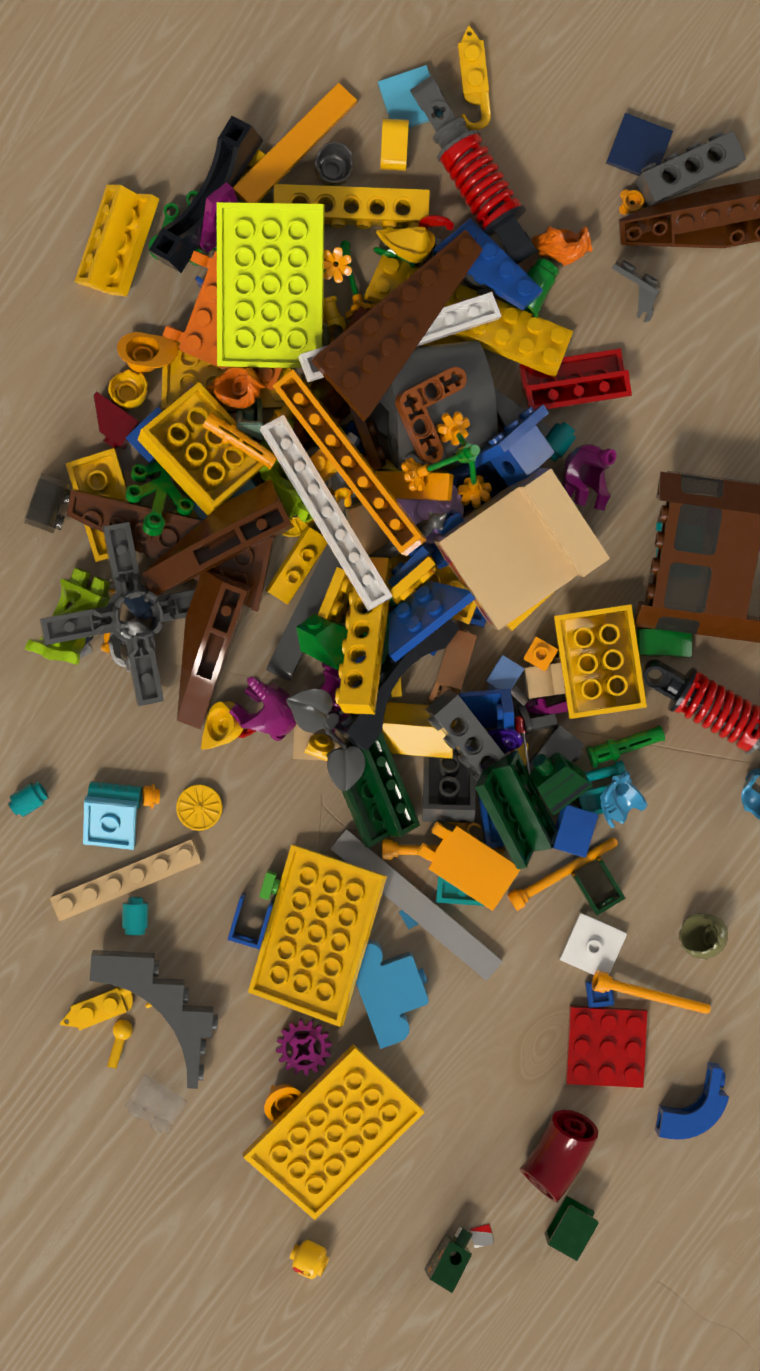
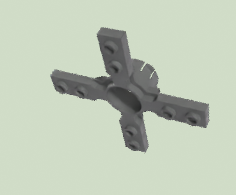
[40,522,195,706]

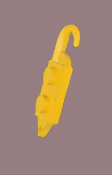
[457,26,491,130]
[60,987,152,1031]

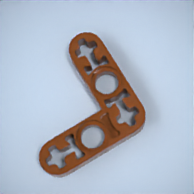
[395,367,467,463]

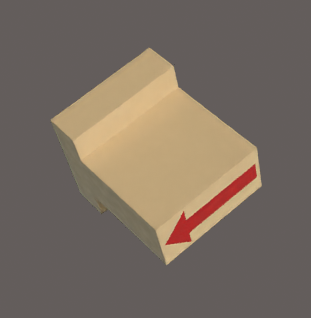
[432,468,610,630]

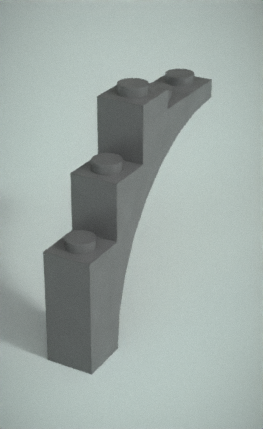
[90,950,218,1089]

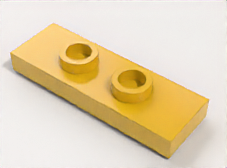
[265,526,328,605]

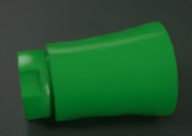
[507,259,559,318]

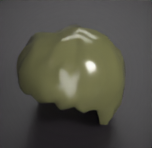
[679,913,728,960]

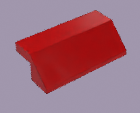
[519,348,632,410]

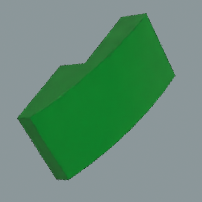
[637,629,692,658]

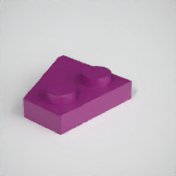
[200,182,238,253]

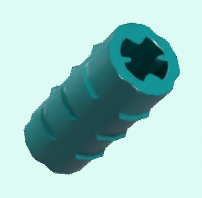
[87,781,143,809]

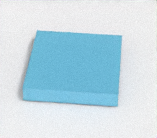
[378,65,443,128]
[83,796,137,850]

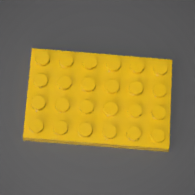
[248,845,387,1027]
[242,1044,425,1220]

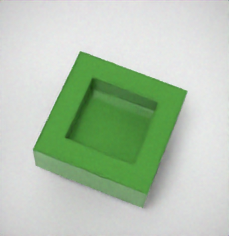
[259,870,280,900]

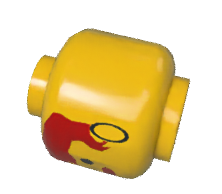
[290,1239,330,1279]

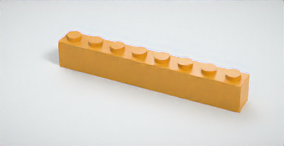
[273,369,427,556]

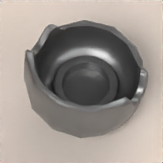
[314,141,353,186]

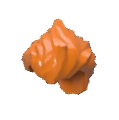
[530,226,593,266]
[206,367,265,409]

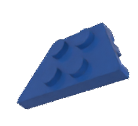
[389,581,476,662]

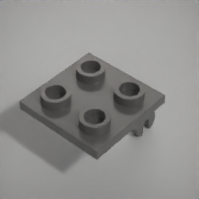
[612,260,660,322]

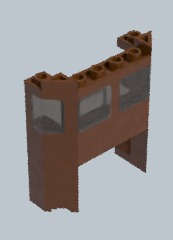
[635,471,760,643]

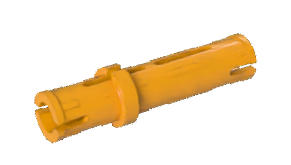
[202,413,277,469]

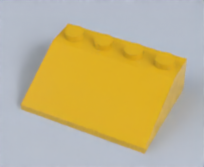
[138,382,265,516]
[554,604,647,719]

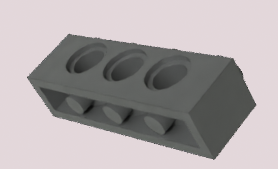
[635,131,746,207]
[425,689,506,782]

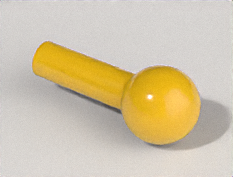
[107,1019,133,1069]

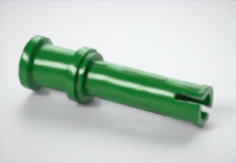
[586,725,665,768]

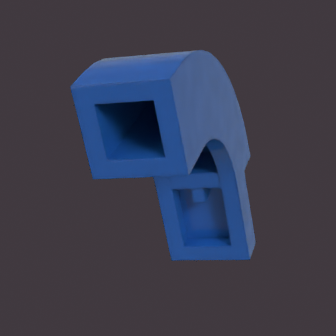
[655,1062,729,1140]

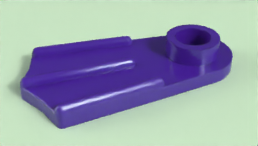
[487,728,523,754]

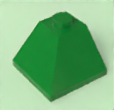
[296,613,366,670]

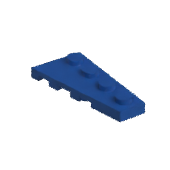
[432,218,543,310]

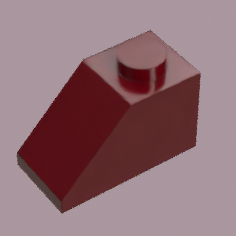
[93,391,140,450]

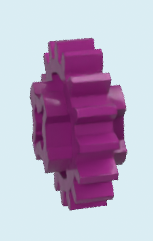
[276,1018,332,1076]

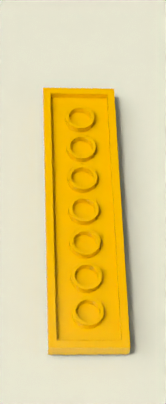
[364,255,573,378]

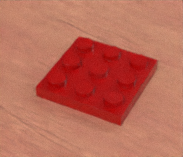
[566,1005,647,1088]

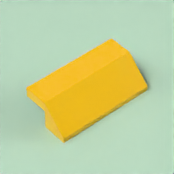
[74,185,159,297]

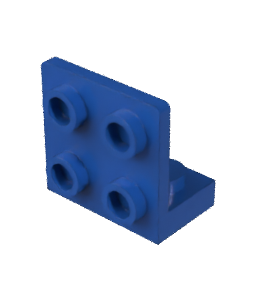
[459,688,514,730]

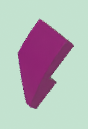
[525,697,568,714]

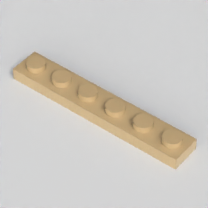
[50,838,202,922]

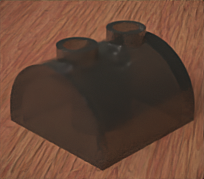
[23,473,71,534]

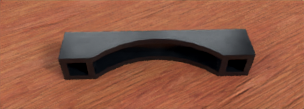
[149,116,263,273]
[334,619,460,751]

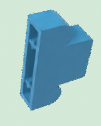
[356,940,429,1049]

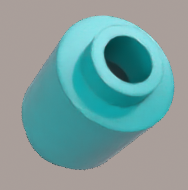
[545,422,576,462]
[8,781,49,817]
[122,897,148,935]

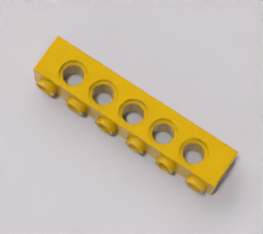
[273,184,430,229]
[335,557,393,714]

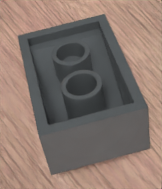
[422,740,476,823]

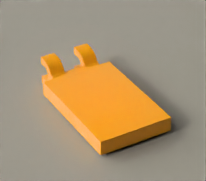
[417,821,521,911]

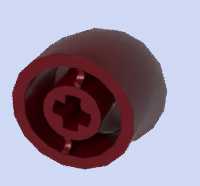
[520,1109,599,1203]

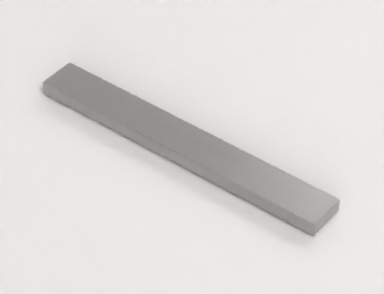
[330,829,503,981]

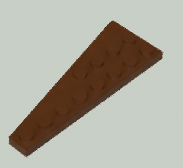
[311,230,483,422]
[67,489,275,612]

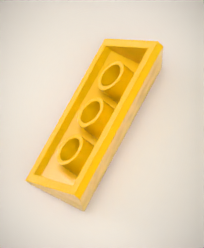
[382,702,455,759]

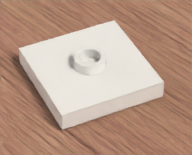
[559,912,627,975]

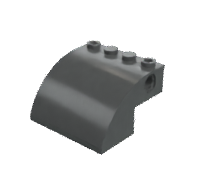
[379,341,497,472]

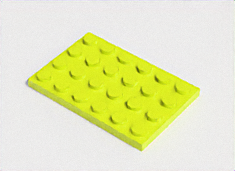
[217,202,324,368]

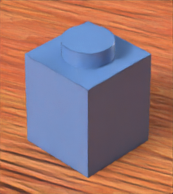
[485,655,524,690]

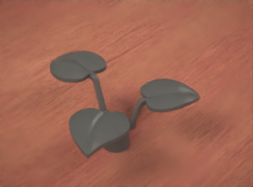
[286,680,365,791]

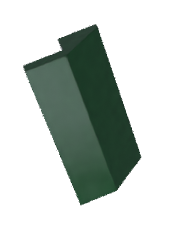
[326,732,420,848]
[475,751,558,869]

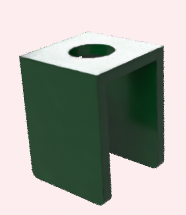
[571,857,626,915]
[544,1196,599,1261]

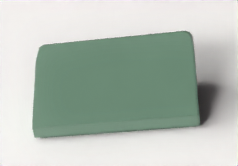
[236,398,263,440]

